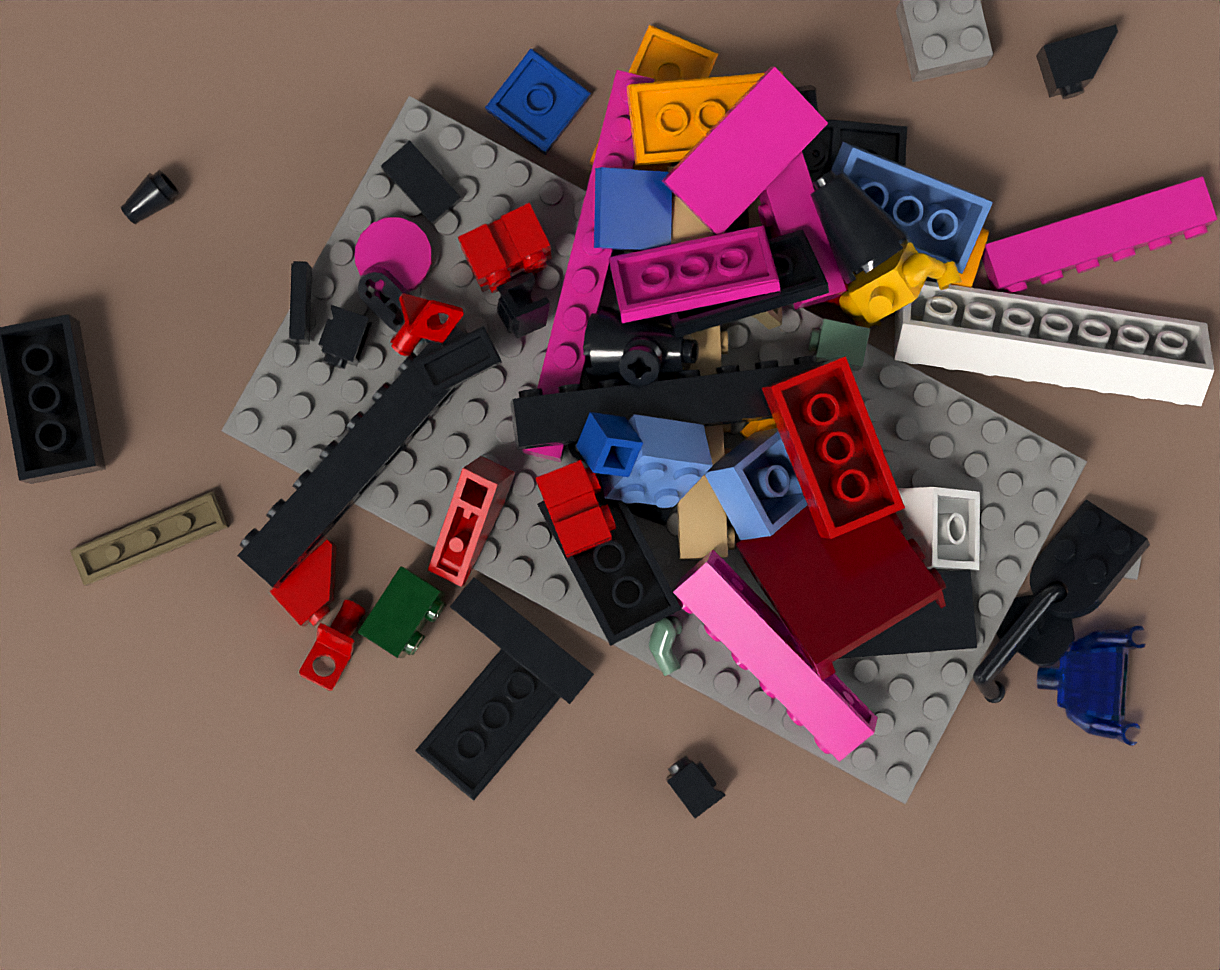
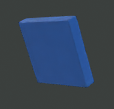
[485,49,591,155]
[594,167,672,251]

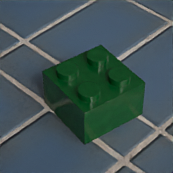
[358,566,446,658]

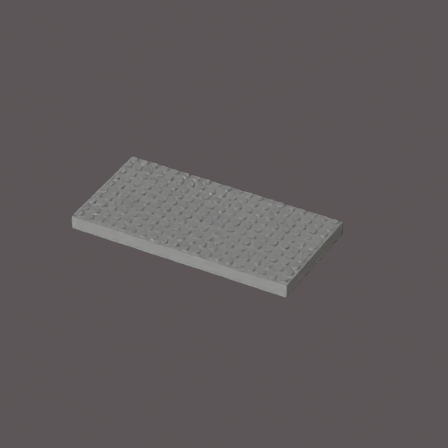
[221,96,1087,804]

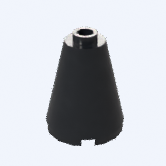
[810,170,912,284]
[583,306,699,385]

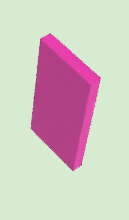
[662,66,828,235]
[609,225,780,323]

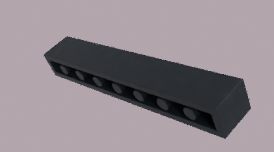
[237,326,466,588]
[510,355,829,450]

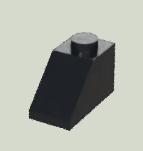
[1036,24,1118,99]

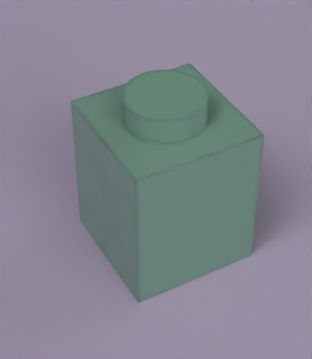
[808,319,870,371]

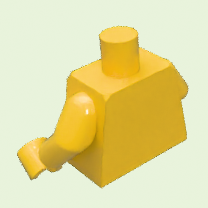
[839,242,962,328]

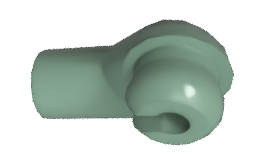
[649,616,682,676]

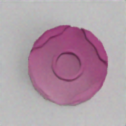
[355,217,432,295]

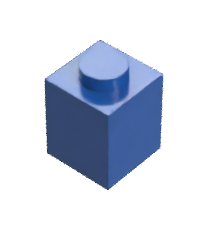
[576,412,643,477]

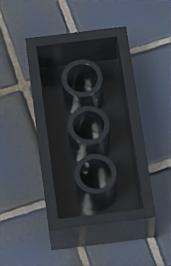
[0,314,106,484]
[537,473,681,646]

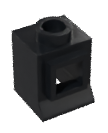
[497,272,550,338]
[319,305,373,369]
[666,755,726,819]

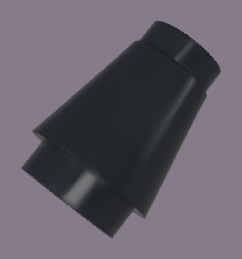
[121,170,179,224]

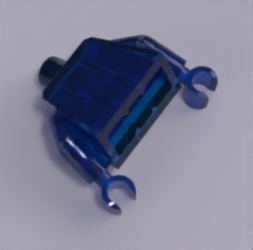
[1037,625,1146,746]

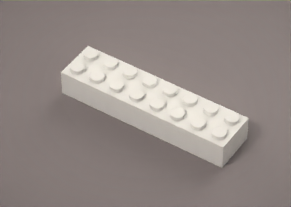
[894,281,1214,406]

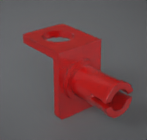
[390,293,464,356]
[299,600,366,691]

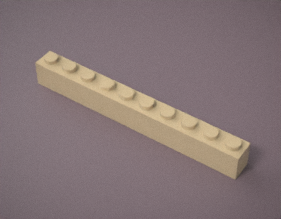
[667,166,735,560]

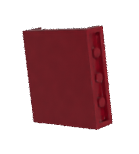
[736,505,947,681]

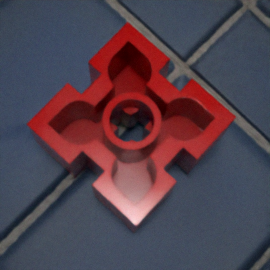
[458,202,552,293]
[535,460,616,558]

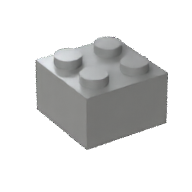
[896,0,993,82]

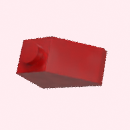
[269,539,337,627]

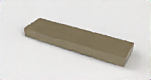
[70,492,229,586]

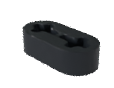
[357,266,412,332]

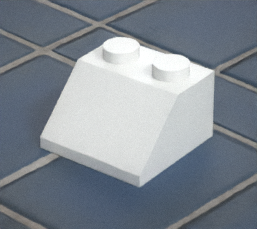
[895,487,980,570]

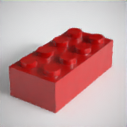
[762,356,905,539]

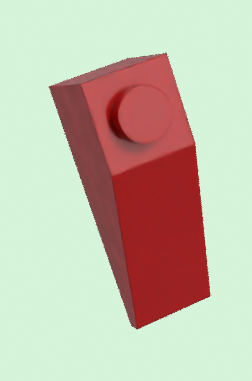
[428,456,515,587]

